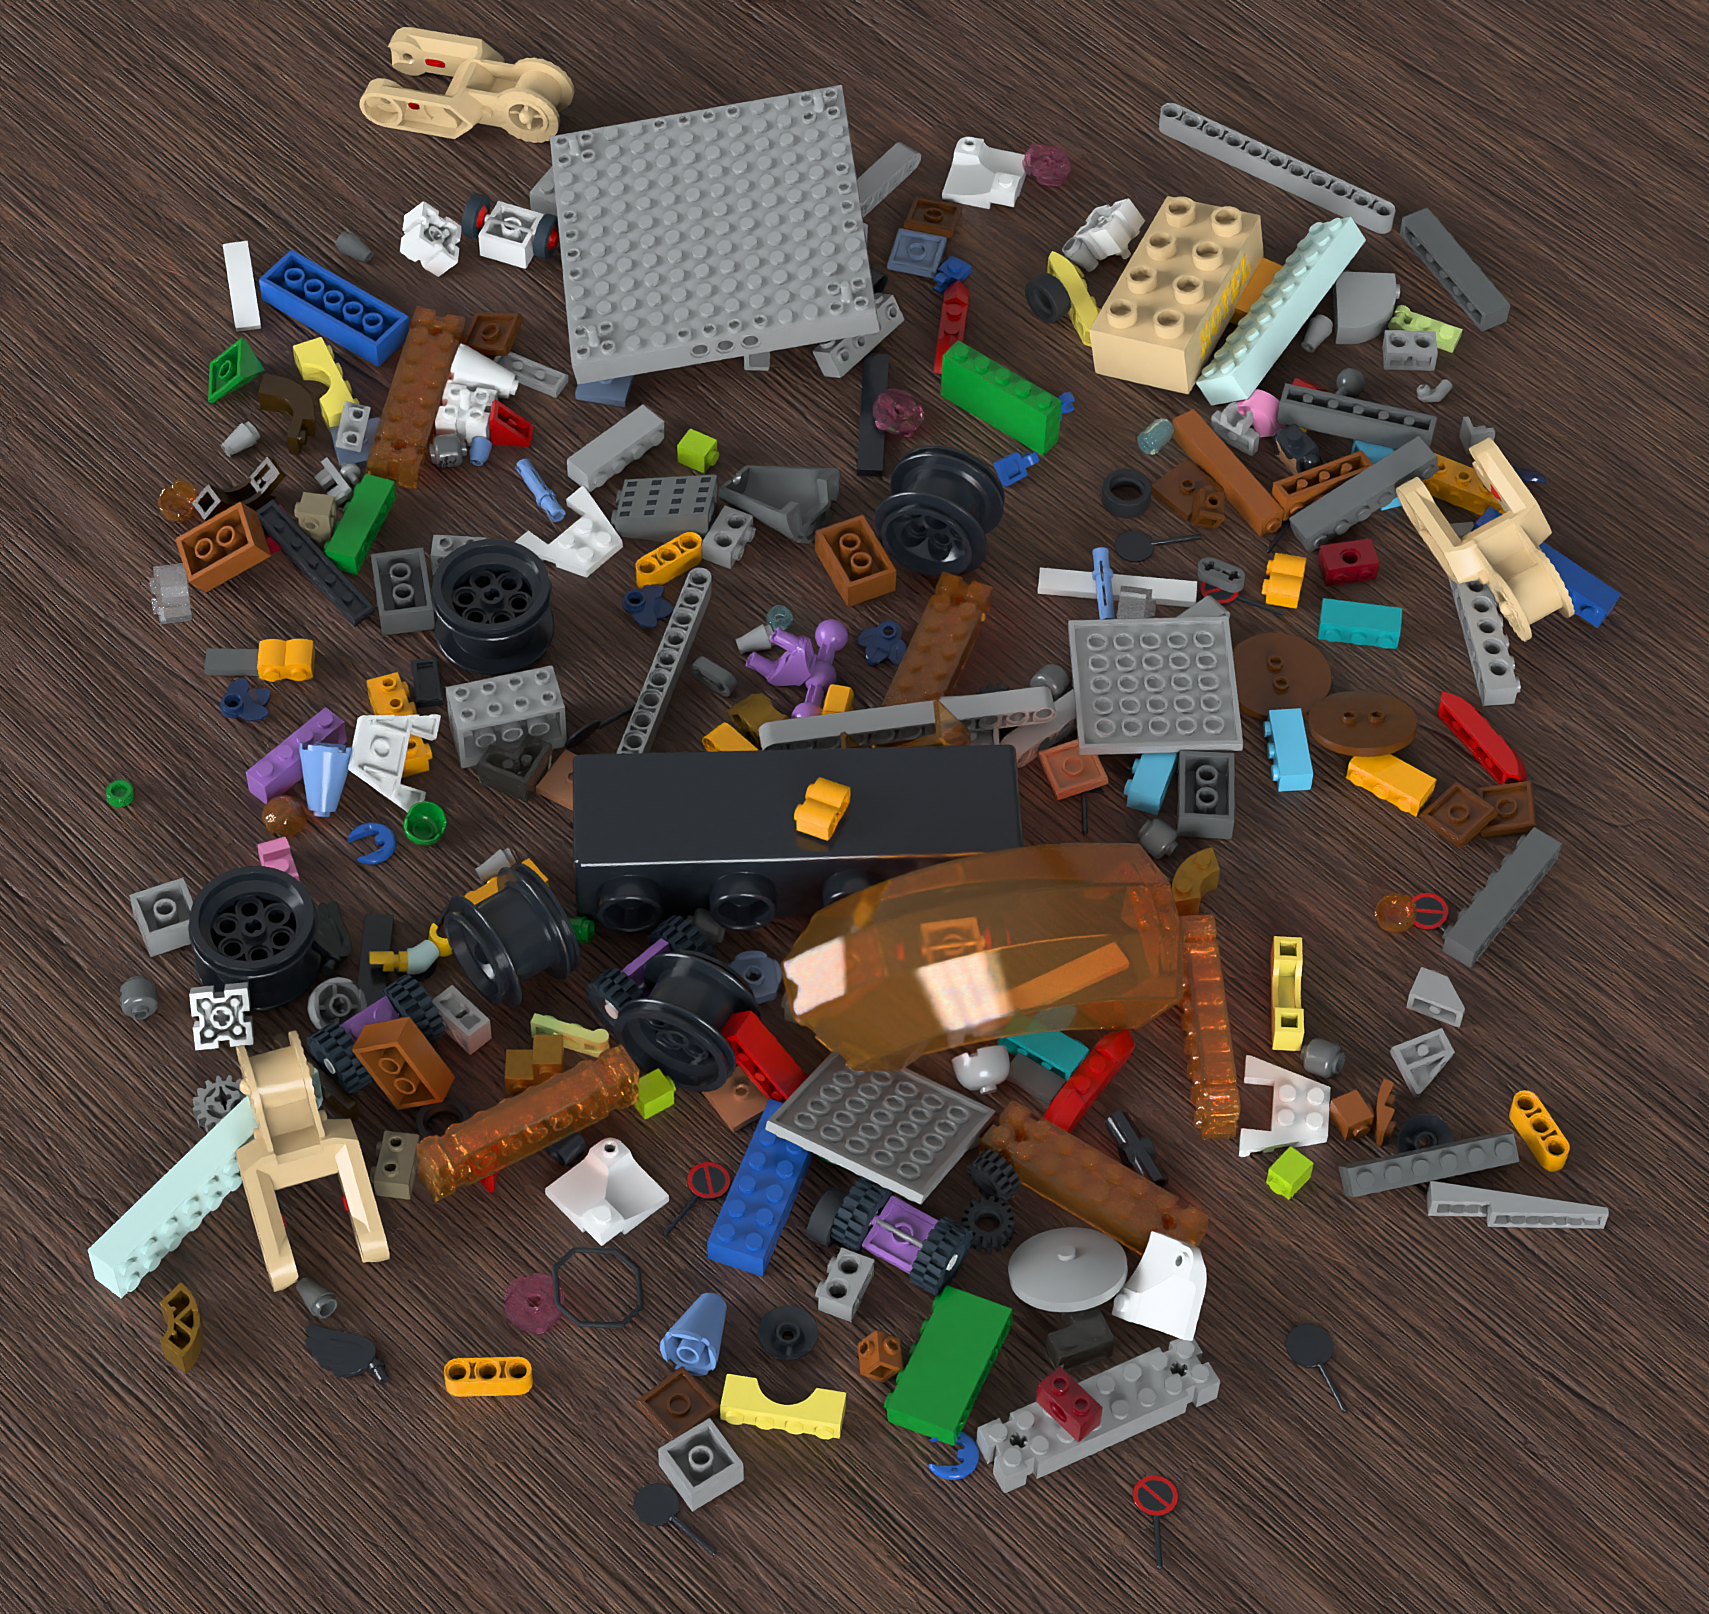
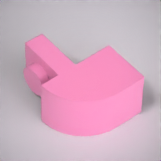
[1236,389,1287,437]
[258,837,300,882]

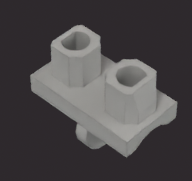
[334,401,371,453]
[315,457,361,507]

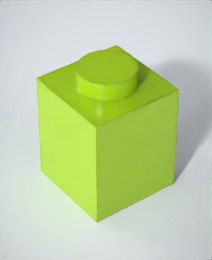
[677,428,719,474]
[629,1068,676,1120]
[1266,1146,1313,1200]

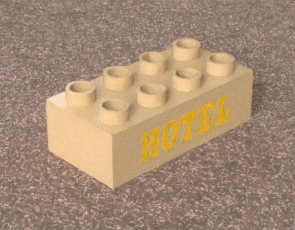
[1090,196,1264,395]

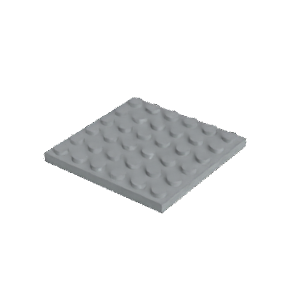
[1068,616,1243,755]
[765,1039,996,1204]

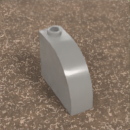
[1333,272,1400,344]

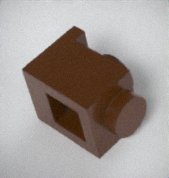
[1191,486,1225,529]

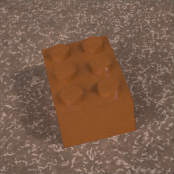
[176,502,271,593]
[815,515,896,607]
[352,1017,455,1110]

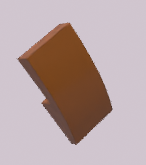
[1373,1079,1397,1147]

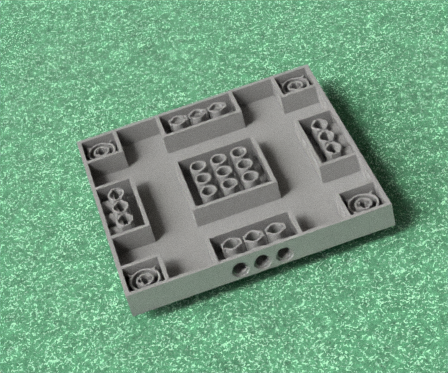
[550,85,880,384]

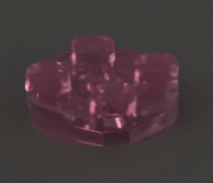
[1022,143,1072,186]
[873,388,924,437]
[505,1274,564,1334]

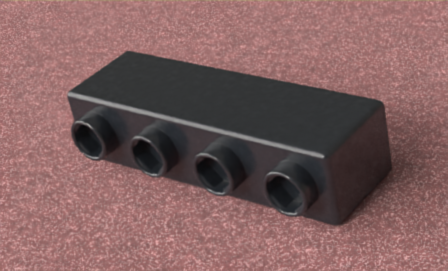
[573,744,1024,934]

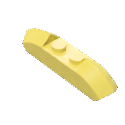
[1047,251,1101,347]

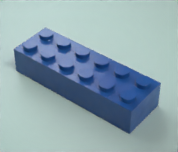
[259,249,411,367]
[707,1099,815,1277]

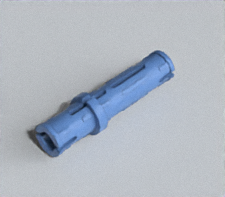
[515,458,566,522]
[1092,547,1116,620]

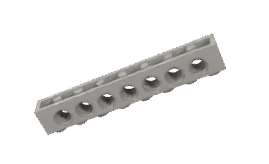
[1448,522,1521,706]

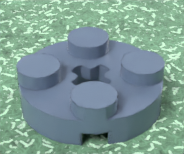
[728,951,782,1004]

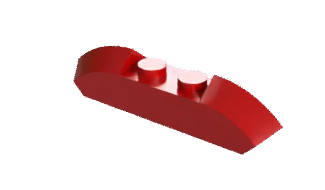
[934,280,971,374]
[1437,691,1527,785]
[1041,1029,1135,1136]

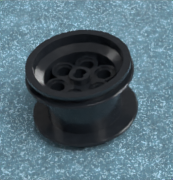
[874,445,1005,578]
[431,539,555,675]
[444,863,581,1008]
[188,866,323,1011]
[614,950,761,1092]

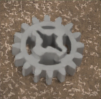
[193,1075,247,1133]

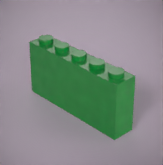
[941,340,1062,456]
[884,1285,1013,1446]

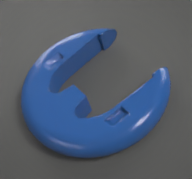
[347,822,396,865]
[928,1431,979,1480]

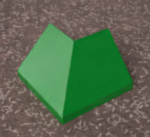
[208,337,265,403]

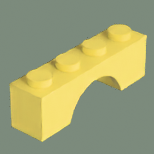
[293,337,359,432]
[1271,936,1304,1051]
[720,1374,846,1439]

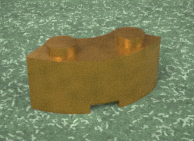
[727,693,790,750]
[1169,847,1220,921]
[160,1282,203,1374]

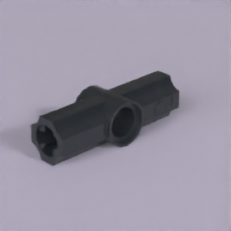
[1105,1110,1169,1194]

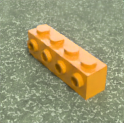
[1422,453,1506,515]
[367,672,432,778]

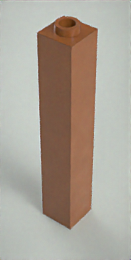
[1171,409,1284,537]

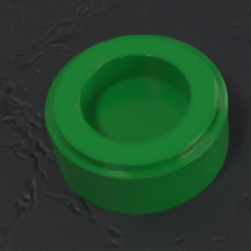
[106,780,135,807]

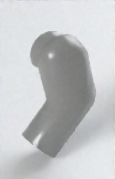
[1417,379,1453,403]

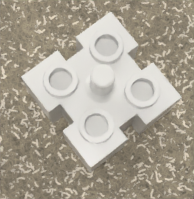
[1073,198,1145,260]
[400,201,461,277]
[435,383,498,446]
[189,982,254,1050]

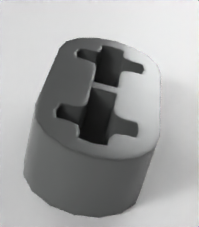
[1197,557,1245,593]
[690,657,738,697]

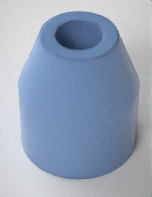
[469,437,492,466]

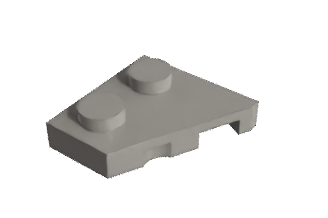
[1390,1028,1455,1099]

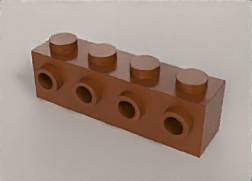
[1271,451,1373,521]

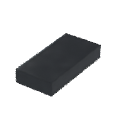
[411,657,444,708]

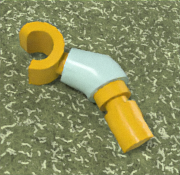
[369,923,453,975]

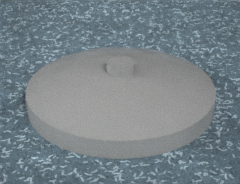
[1008,1227,1128,1312]

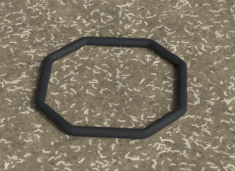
[552,1247,644,1328]

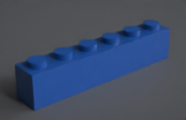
[1471,506,1621,628]

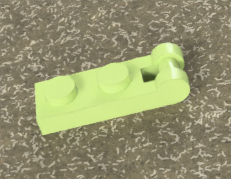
[1388,305,1463,353]
[530,1013,610,1058]

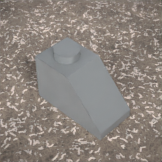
[1406,967,1465,1028]

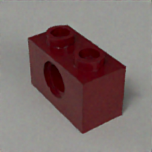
[1318,538,1379,586]
[1036,1367,1103,1443]

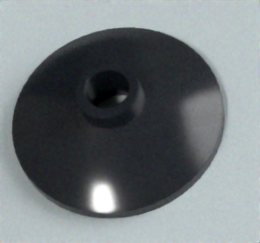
[1397,1114,1454,1153]
[758,1306,818,1361]

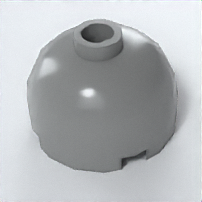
[307,977,367,1030]
[951,1045,1010,1095]

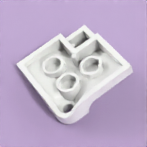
[942,137,1030,209]
[545,1138,669,1246]
[1112,1231,1206,1341]

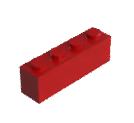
[720,1011,809,1103]

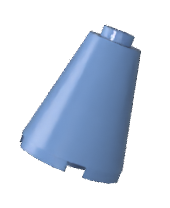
[299,742,352,817]
[660,1293,727,1376]

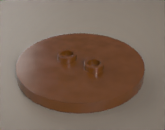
[1232,632,1332,721]
[1308,690,1417,757]

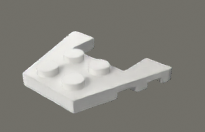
[515,486,623,577]
[348,714,441,812]
[1239,1055,1330,1157]

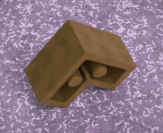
[505,1034,565,1096]

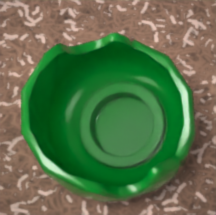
[403,801,447,846]

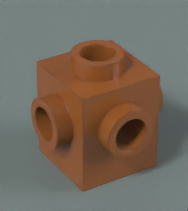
[858,1330,903,1383]

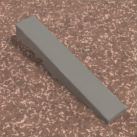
[1426,1181,1609,1229]

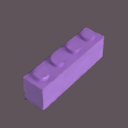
[246,707,347,806]

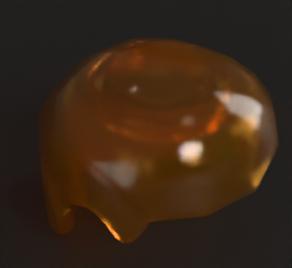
[158,480,198,522]
[261,795,307,838]
[1374,893,1417,934]

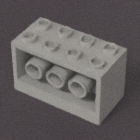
[446,665,567,769]

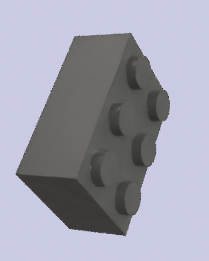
[371,547,435,636]
[1177,750,1235,839]

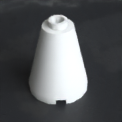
[447,343,519,399]

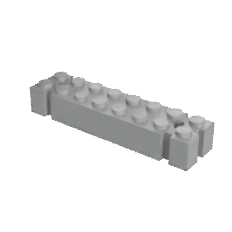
[976,1337,1220,1494]

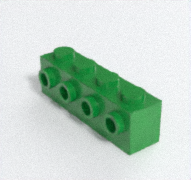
[323,474,396,575]

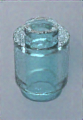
[1137,418,1174,455]

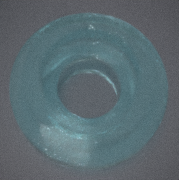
[766,605,793,630]

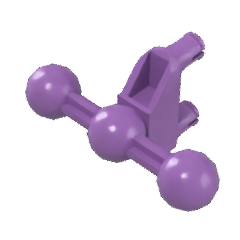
[746,619,848,719]

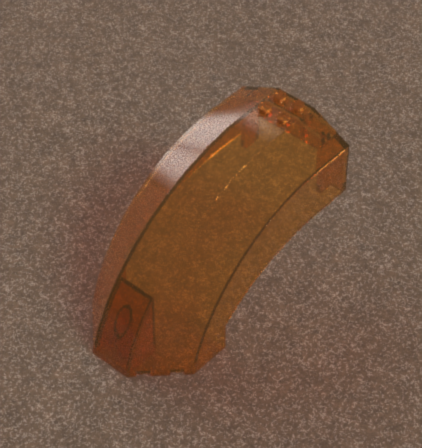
[780,843,1184,1071]

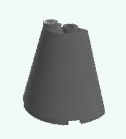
[719,465,840,543]

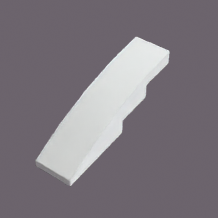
[223,241,261,332]

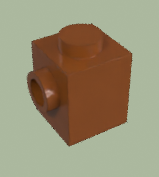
[1329,1089,1374,1142]

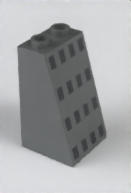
[611,475,717,543]

